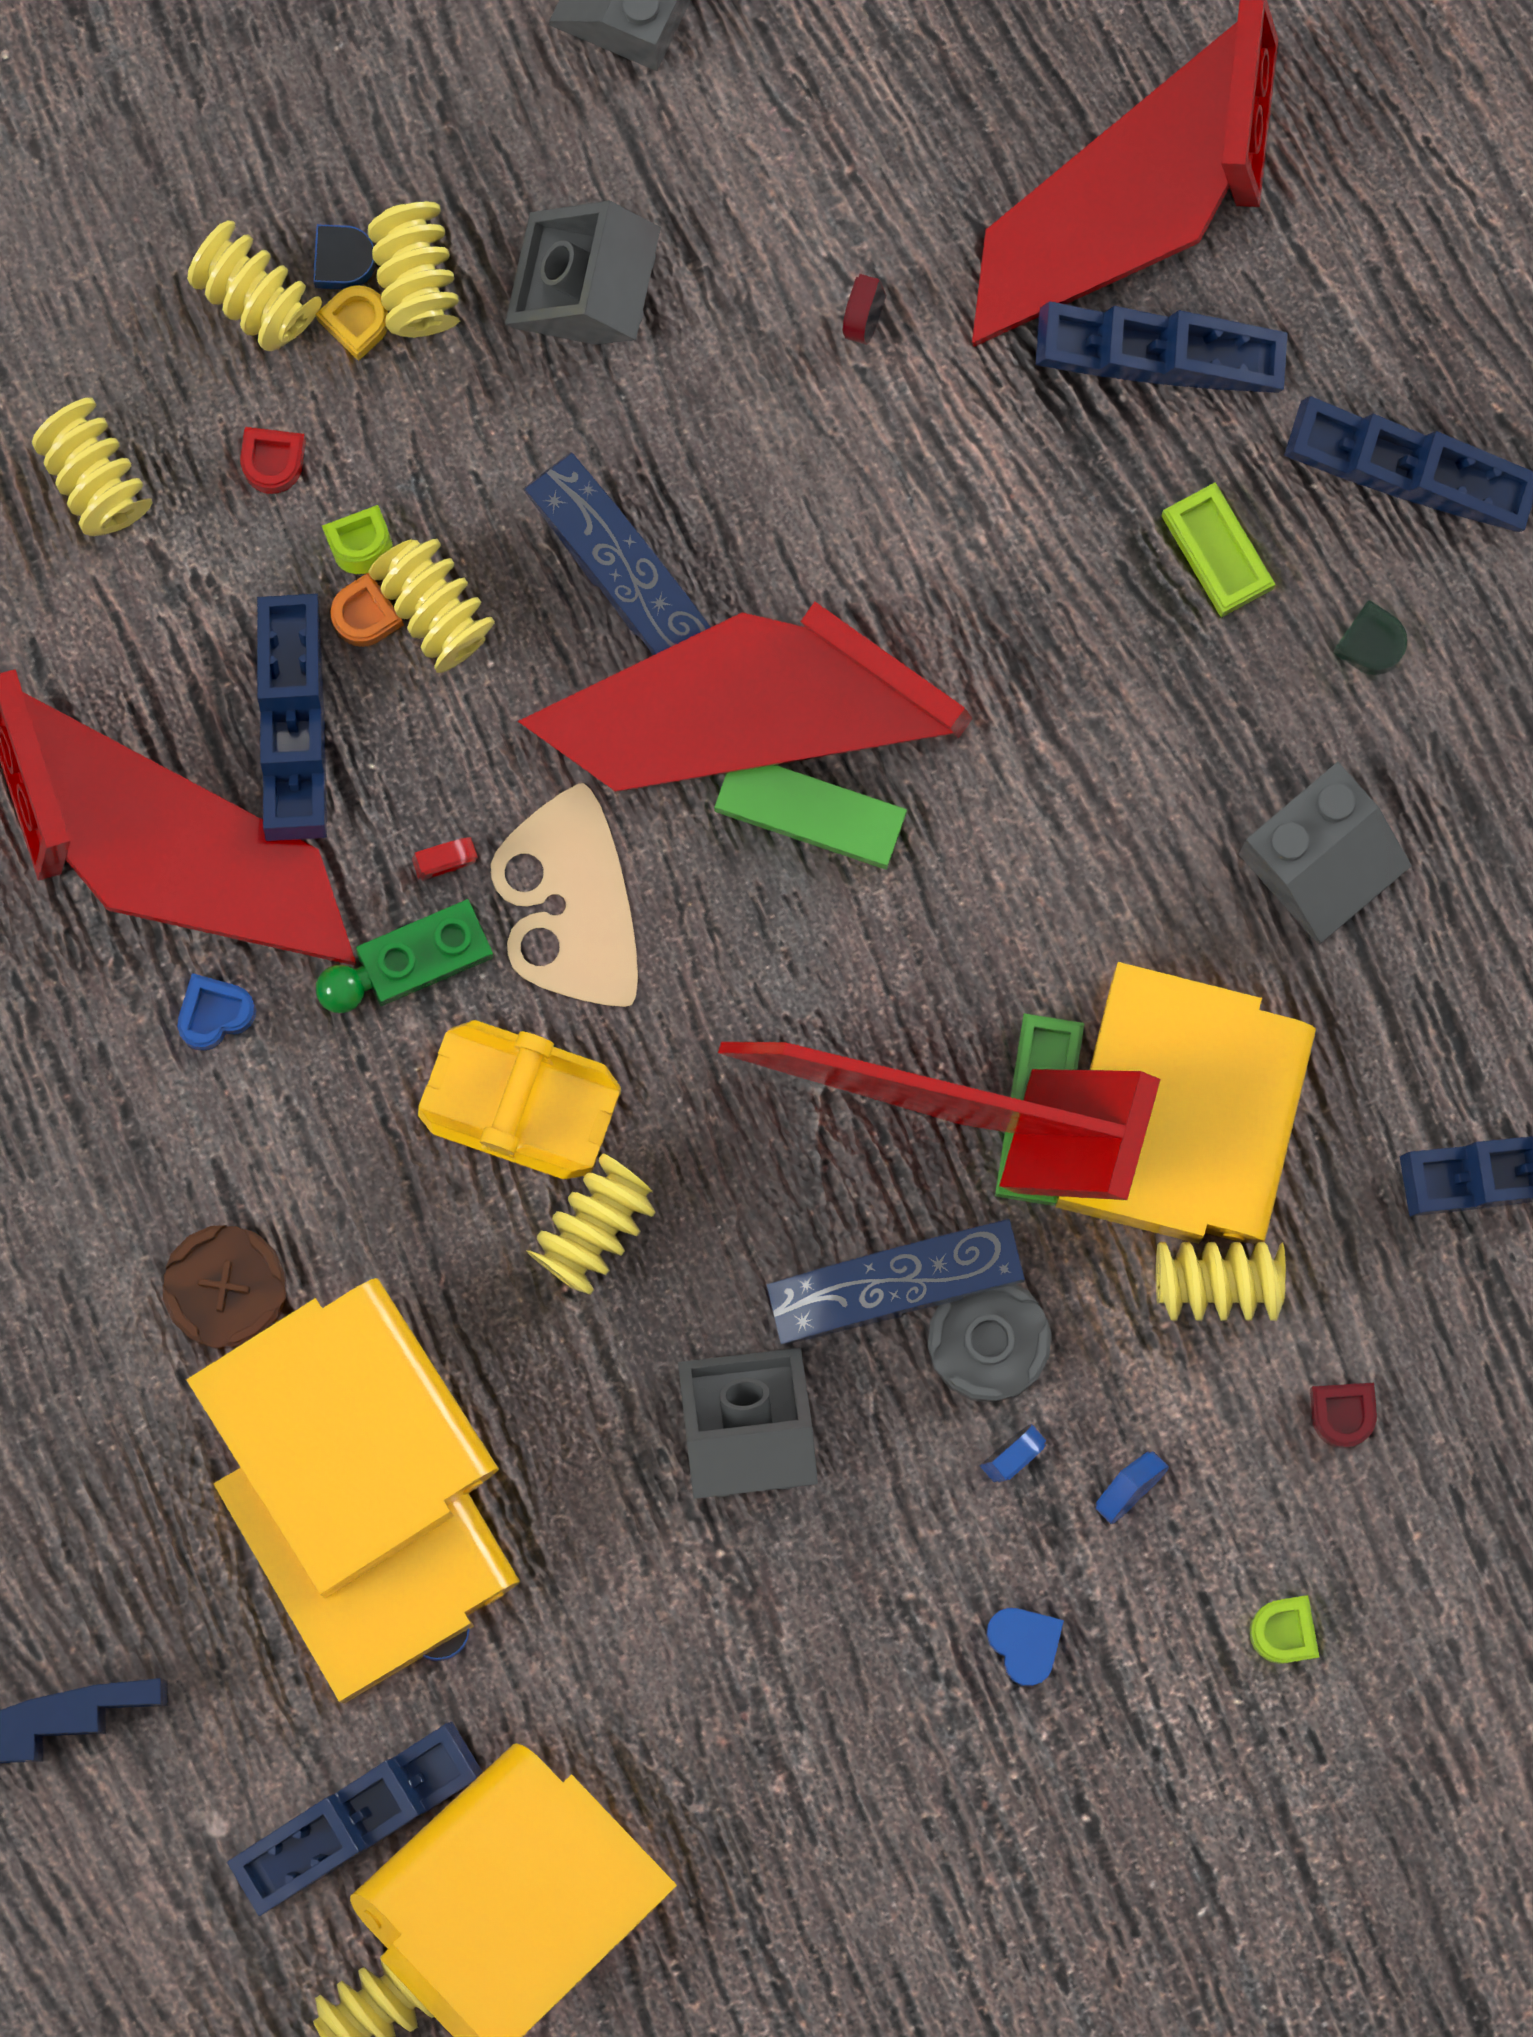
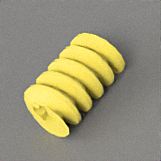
[368,201,460,338]
[187,220,322,351]
[32,397,153,536]
[369,539,495,673]
[526,1154,656,1295]
[1156,1242,1286,1321]
[313,1955,434,2037]

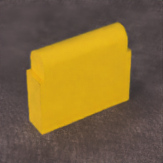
[1055,962,1316,1244]
[186,1278,499,1598]
[213,1467,520,1704]
[350,1743,677,2037]

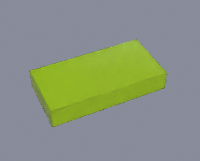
[1161,482,1275,618]

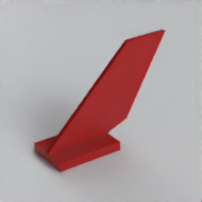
[972,0,1279,347]
[517,601,973,792]
[0,669,356,966]
[718,1042,1161,1200]

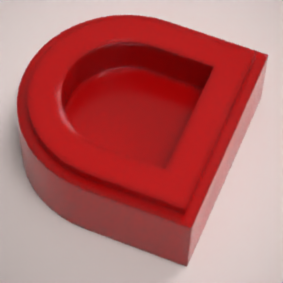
[240,427,306,494]
[412,837,478,881]

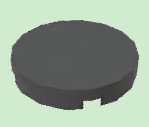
[927,1284,1051,1403]

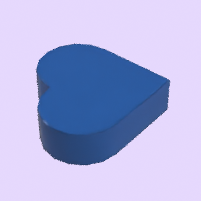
[177,973,256,1051]
[1096,1451,1169,1524]
[986,1608,1064,1686]

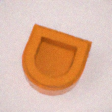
[331,573,404,647]

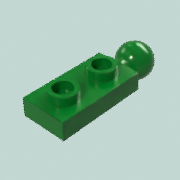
[316,899,493,1013]

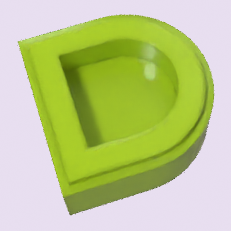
[322,505,393,574]
[1250,1595,1319,1664]

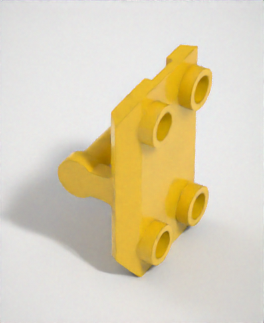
[418,1020,621,1179]

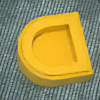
[316,286,388,361]

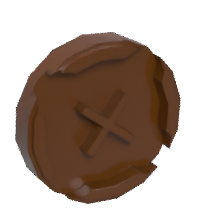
[163,1225,287,1349]

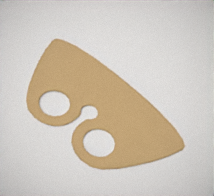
[491,783,638,1007]

